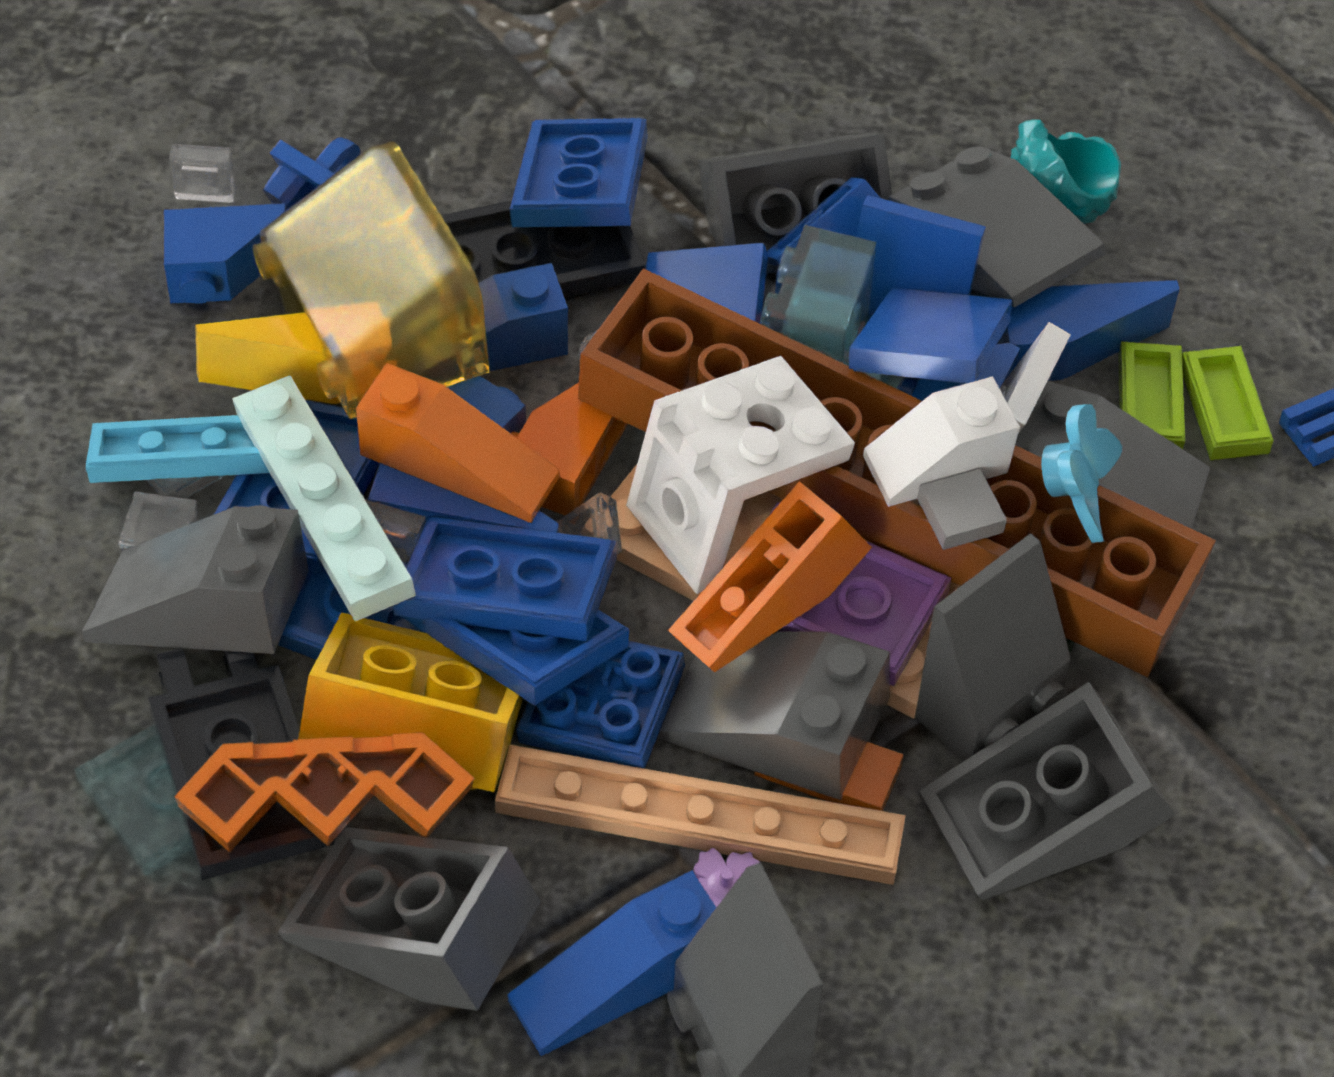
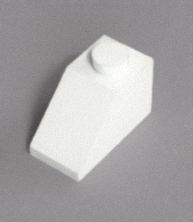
[863,376,1020,507]

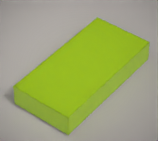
[1118,341,1185,449]
[1182,346,1274,460]

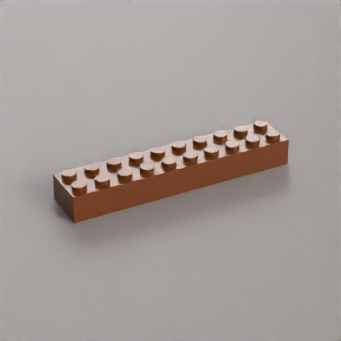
[578,268,1216,678]

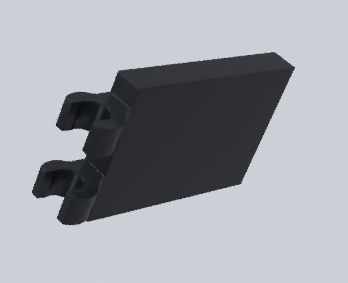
[149,648,335,880]

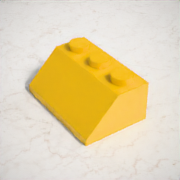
[298,612,523,792]

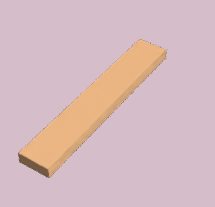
[495,745,906,885]

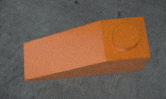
[356,363,560,523]
[511,383,628,519]
[668,481,872,672]

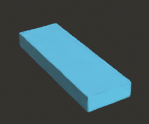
[85,415,270,483]

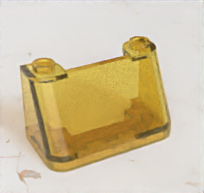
[253,141,489,419]

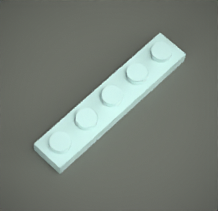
[232,375,416,622]

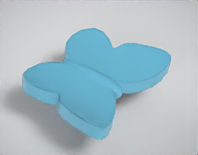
[1042,404,1122,543]

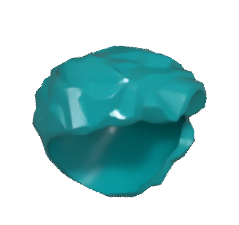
[1011,119,1121,224]

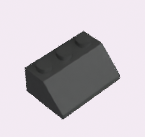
[698,132,892,274]

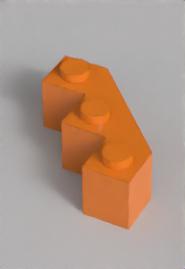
[174,732,475,852]

